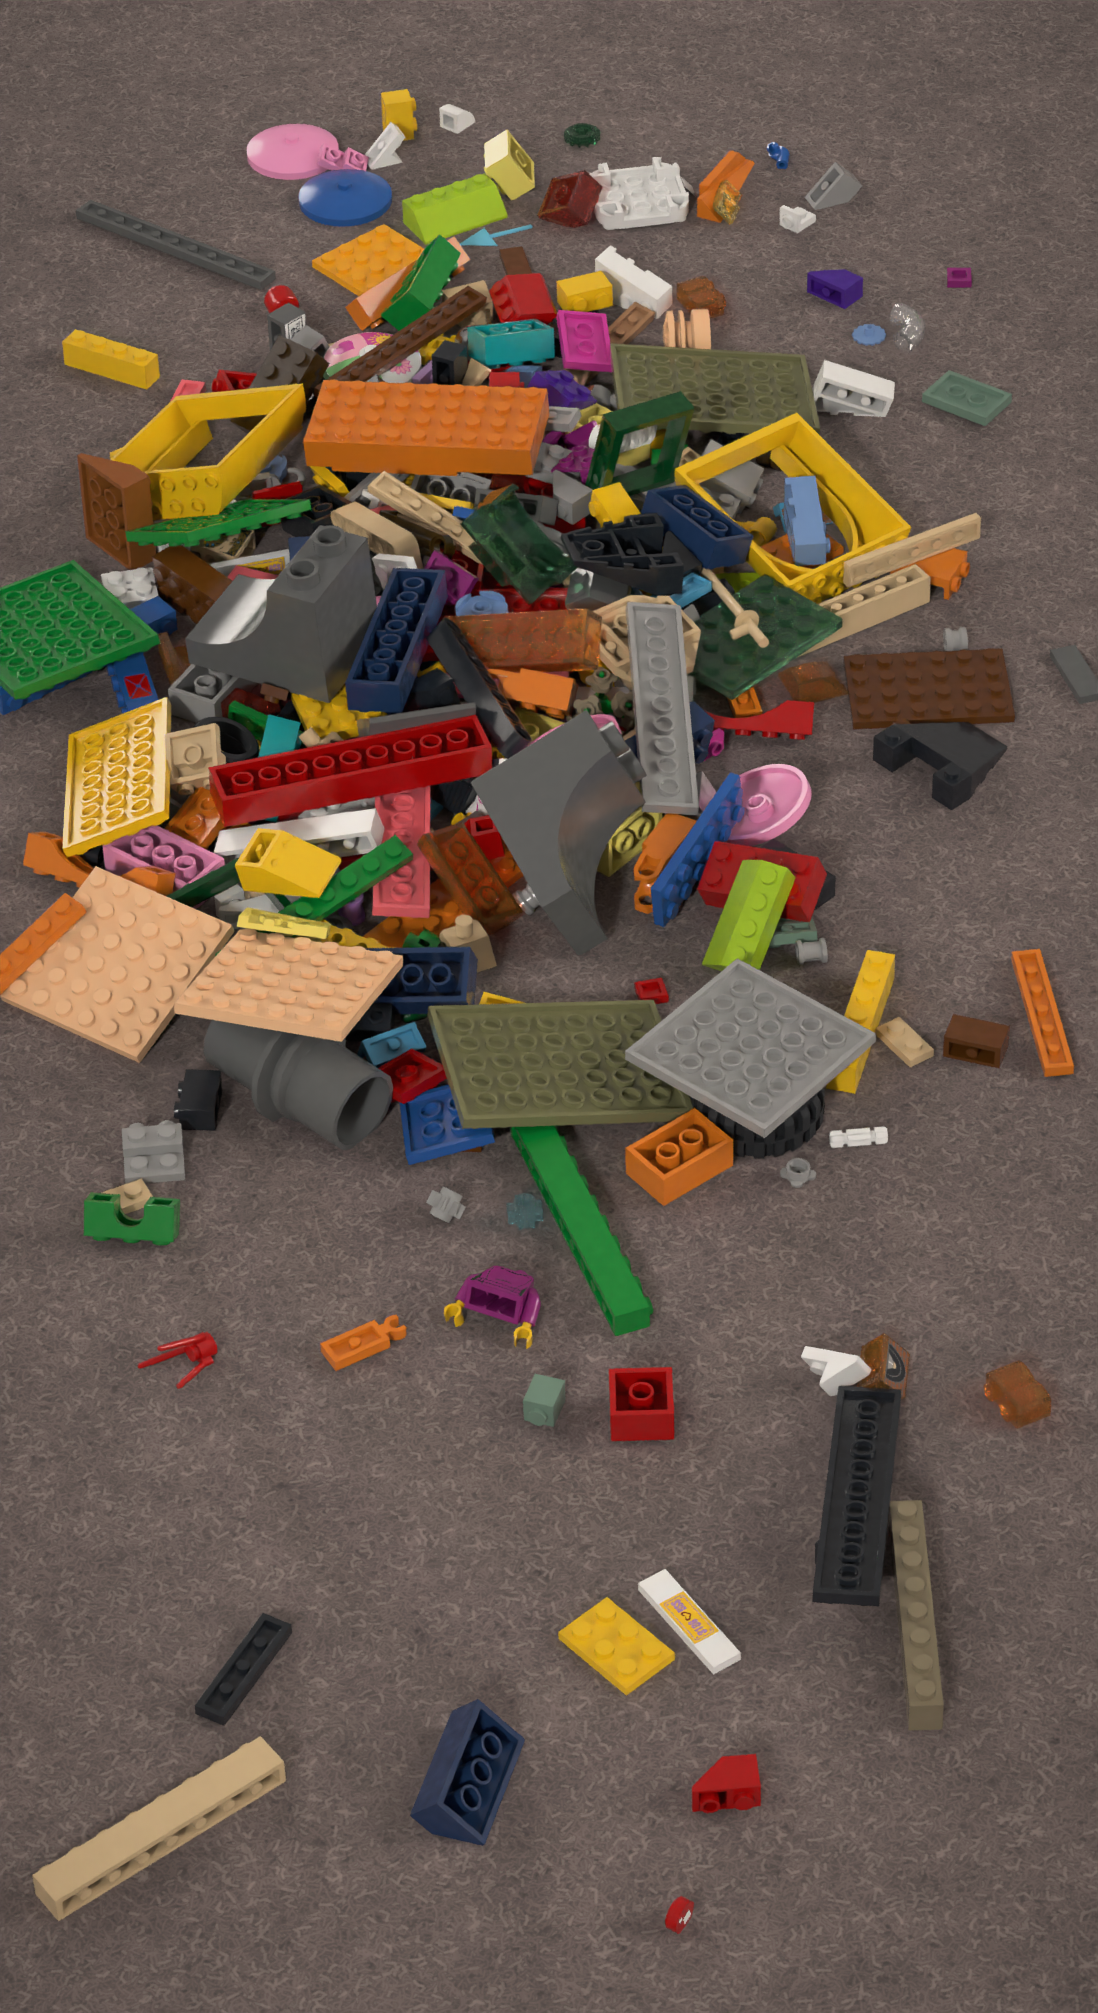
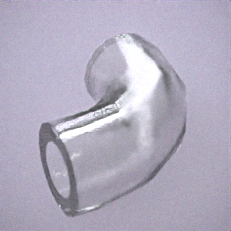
[890,302,926,354]

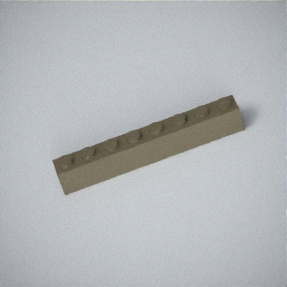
[888,1500,944,1730]

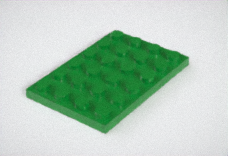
[125,499,311,547]

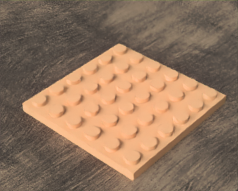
[0,866,235,1063]
[174,928,403,1042]

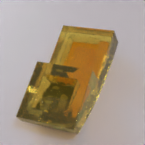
[713,179,742,225]

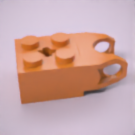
[487,668,579,720]
[633,813,696,914]

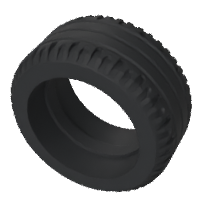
[193,717,260,764]

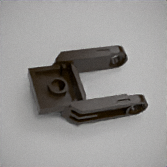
[379,510,503,559]

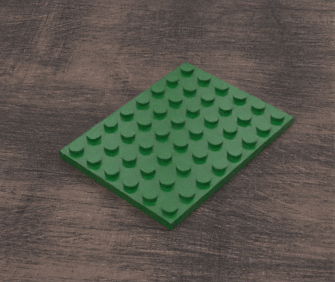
[0,560,160,700]

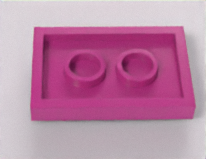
[556,310,612,372]

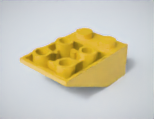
[235,828,342,898]

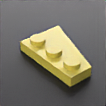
[237,907,331,942]

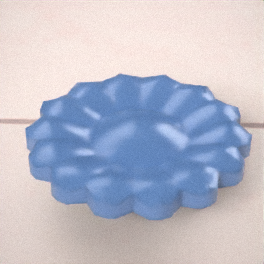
[852,324,886,346]

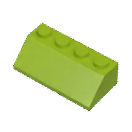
[402,173,508,245]
[702,860,795,971]

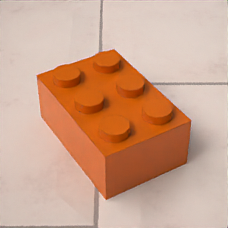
[625,1108,733,1206]

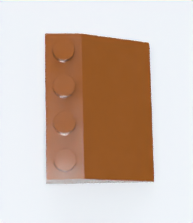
[77,453,157,570]

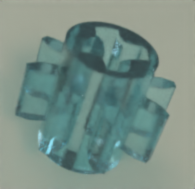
[506,1193,544,1230]

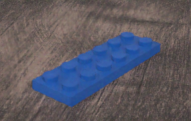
[651,772,745,927]

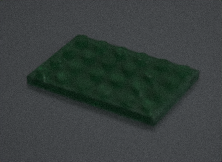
[689,574,843,700]

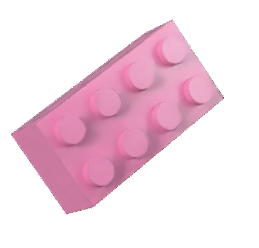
[103,826,225,909]

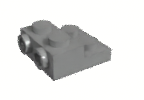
[122,1120,185,1184]

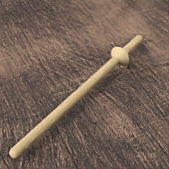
[700,567,769,648]

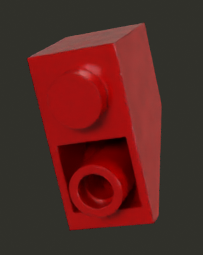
[692,1754,761,1813]

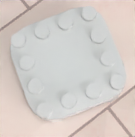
[588,157,689,230]

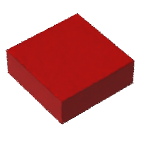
[634,978,669,1004]

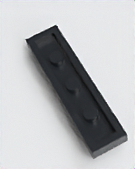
[195,1613,292,1726]

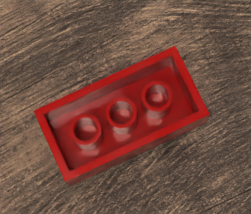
[697,841,827,923]

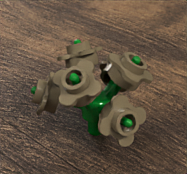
[566,667,635,737]

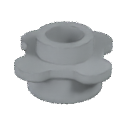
[780,1158,816,1188]

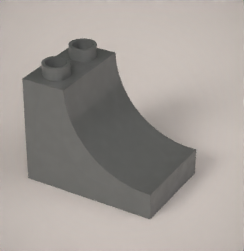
[185,525,377,703]
[471,710,647,955]

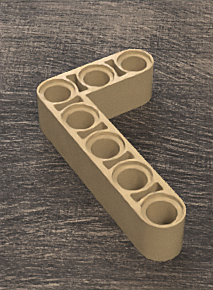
[331,501,423,569]

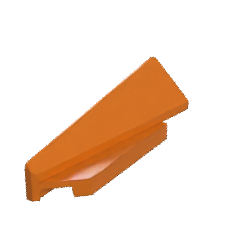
[697,150,755,223]

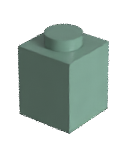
[523,1374,566,1427]

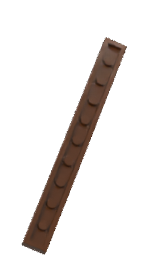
[313,286,487,398]

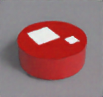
[665,1896,694,1934]

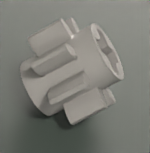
[426,1186,466,1223]

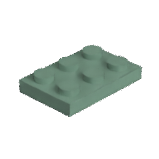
[922,370,1012,426]

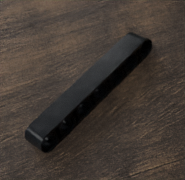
[426,617,532,759]

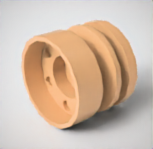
[663,309,711,349]

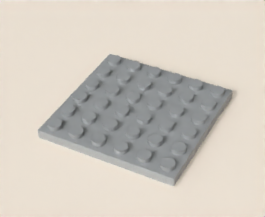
[625,958,876,1138]

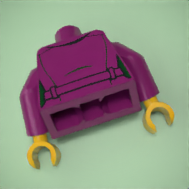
[444,1266,541,1349]

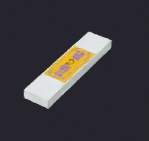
[209,549,290,577]
[638,1569,741,1675]

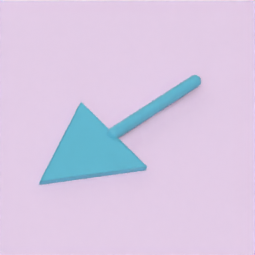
[460,224,533,246]

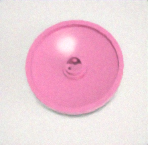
[247,124,339,180]
[723,764,812,846]

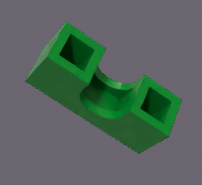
[84,1192,180,1245]

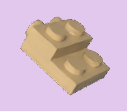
[164,723,226,795]

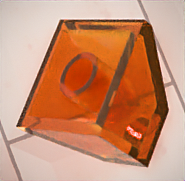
[778,661,848,703]

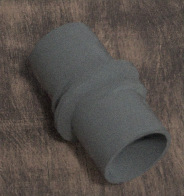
[203,1020,393,1150]

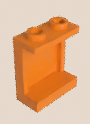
[890,548,970,600]

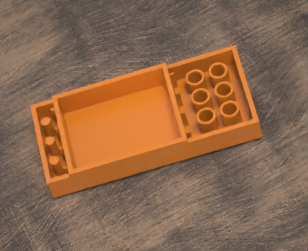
[303,380,549,476]

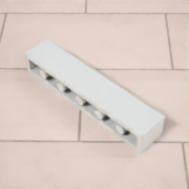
[214,808,385,865]

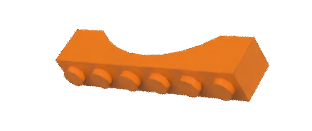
[23,832,176,896]

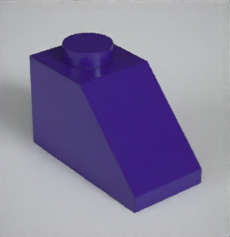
[807,269,863,309]

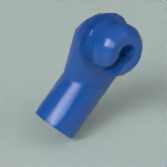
[767,142,790,169]

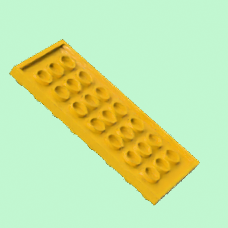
[62,697,172,858]

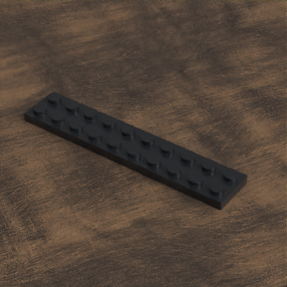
[812,1386,902,1606]

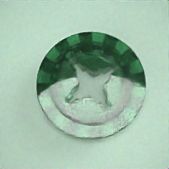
[564,123,600,148]

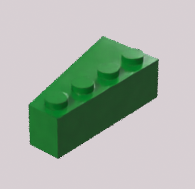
[381,235,461,331]

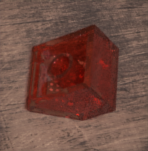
[537,170,603,228]

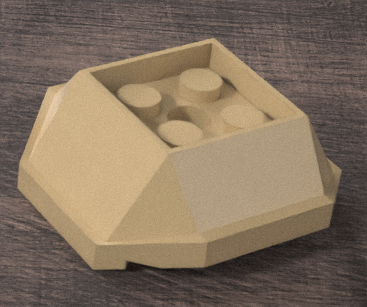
[582,595,701,690]

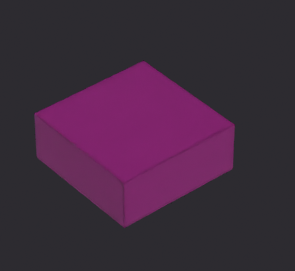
[947,268,972,288]

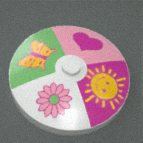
[324,332,422,383]

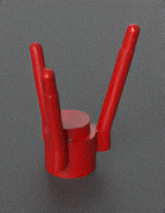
[138,1332,218,1389]

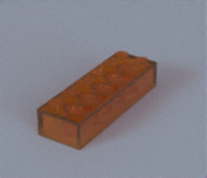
[440,609,602,675]

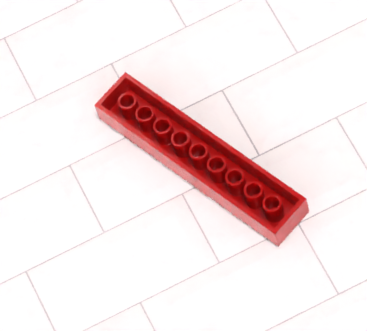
[208,714,492,827]

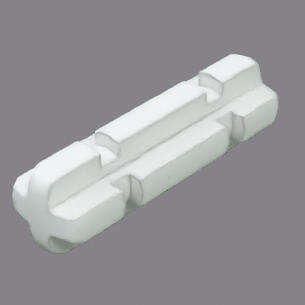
[829,1126,888,1148]

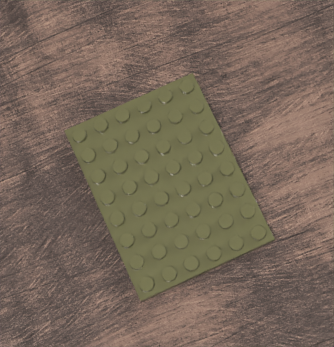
[610,343,820,434]
[427,1000,693,1129]

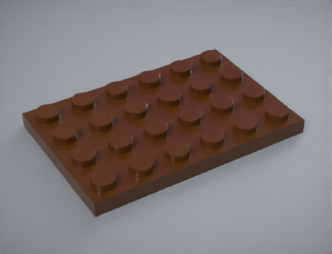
[843,648,1015,730]

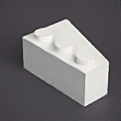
[595,245,672,319]
[812,360,895,417]

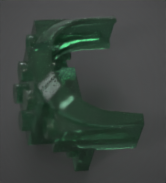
[460,484,578,604]

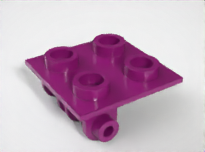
[551,445,594,485]

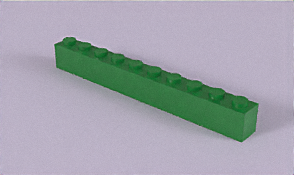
[510,1125,653,1336]

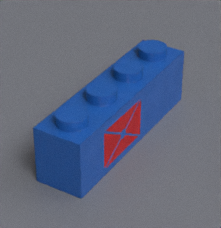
[106,652,158,714]

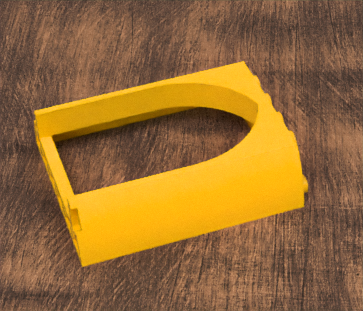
[110,383,306,520]
[675,413,911,613]

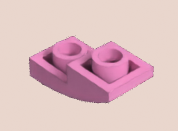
[317,143,369,171]

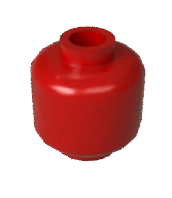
[264,285,299,313]

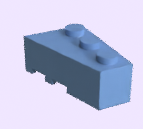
[783,476,830,566]

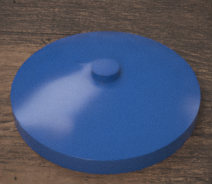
[299,169,392,227]

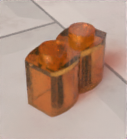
[676,276,726,319]
[983,1360,1051,1429]

